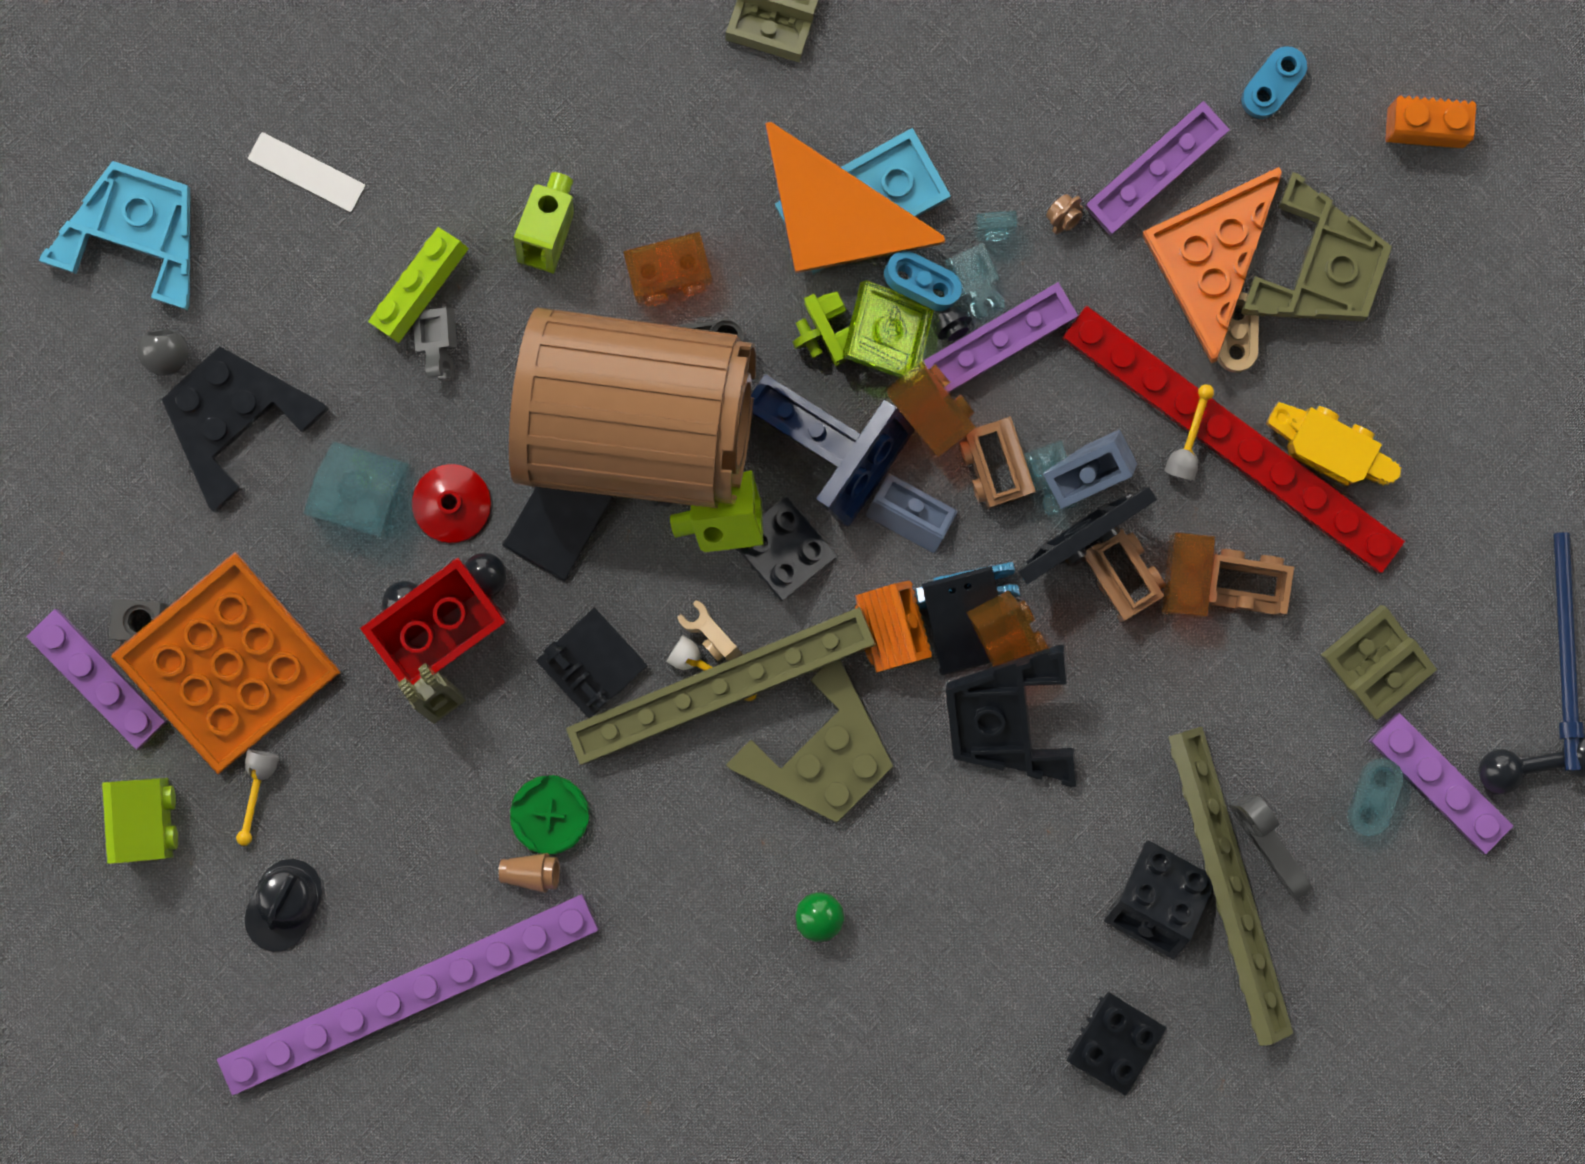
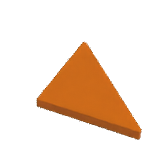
[765,122,945,274]
[1143,167,1282,363]

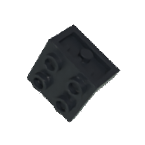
[1103,841,1213,960]

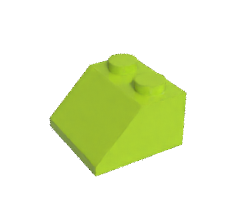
[102,778,178,864]

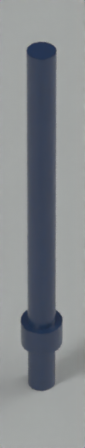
[1553,532,1584,771]

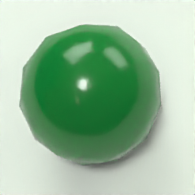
[795,892,845,943]

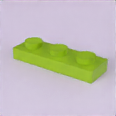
[368,227,469,344]

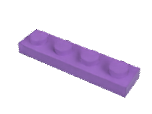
[1085,101,1230,236]
[921,282,1078,397]
[26,609,168,750]
[1369,713,1513,854]

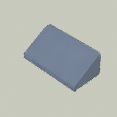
[866,473,958,553]

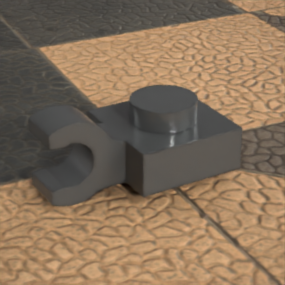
[413,307,457,380]

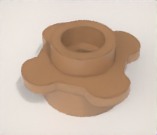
[1046,194,1084,235]

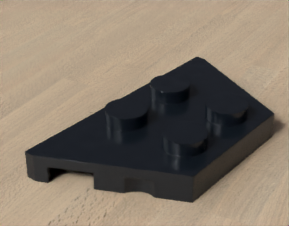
[1018,486,1157,585]

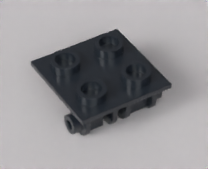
[735,496,837,601]
[536,607,648,718]
[1066,991,1167,1096]

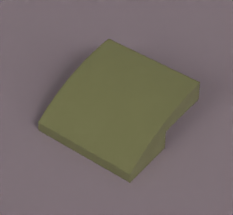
[725,0,819,63]
[1321,605,1437,720]

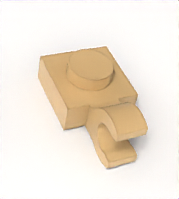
[677,600,744,661]

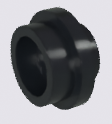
[933,306,972,341]

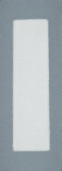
[248,132,365,212]

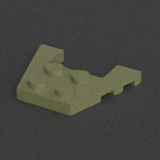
[1241,172,1392,322]
[726,660,893,822]

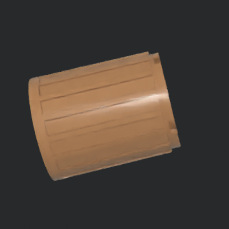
[509,307,756,508]

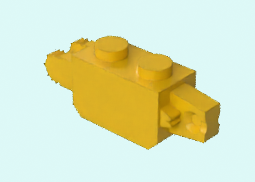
[1266,402,1402,486]

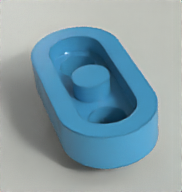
[1241,46,1307,119]
[884,251,962,311]

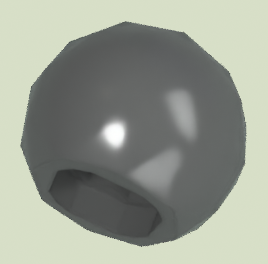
[137,329,189,376]

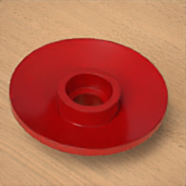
[412,464,491,543]

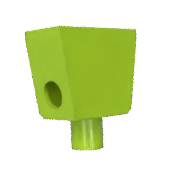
[514,172,574,274]
[670,470,763,552]

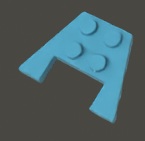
[39,161,191,311]

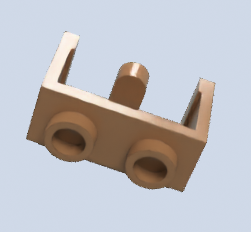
[959,416,1036,509]
[1080,529,1166,623]
[1203,549,1294,616]

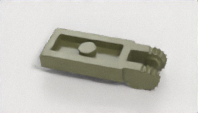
[397,663,466,724]

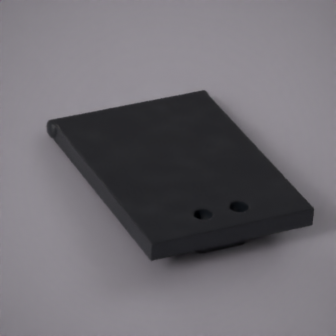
[502,487,613,582]
[922,566,1012,676]

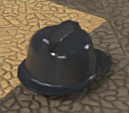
[244,859,322,952]

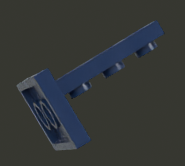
[751,374,915,527]

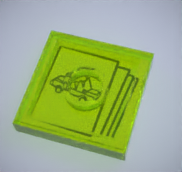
[842,280,934,382]

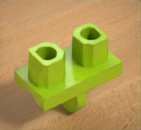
[792,292,851,367]

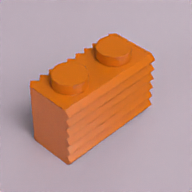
[1385,95,1476,148]
[855,581,932,673]

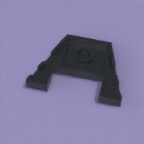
[161,346,329,513]
[946,645,1077,787]

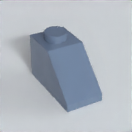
[1043,429,1137,509]

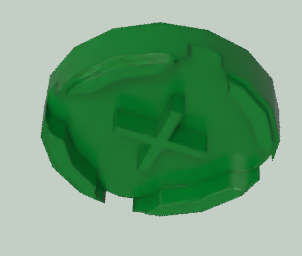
[510,775,590,854]

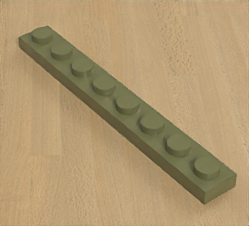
[566,607,876,765]
[1168,726,1293,1046]

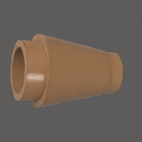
[499,853,560,893]

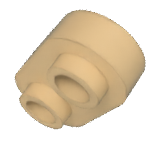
[1218,292,1259,372]

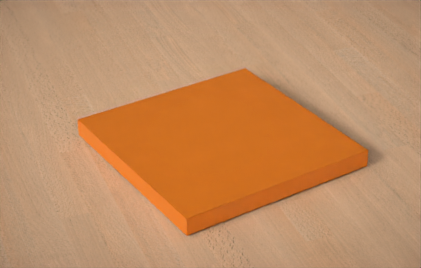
[111,551,341,774]

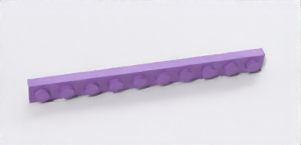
[217,894,599,1096]

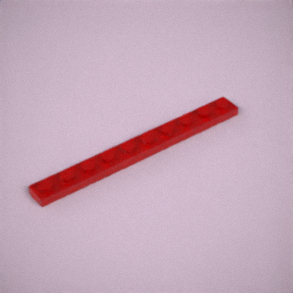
[1062,305,1405,574]

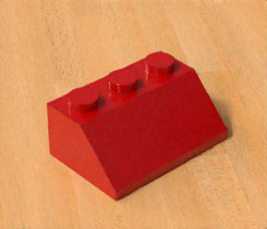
[360,557,507,685]

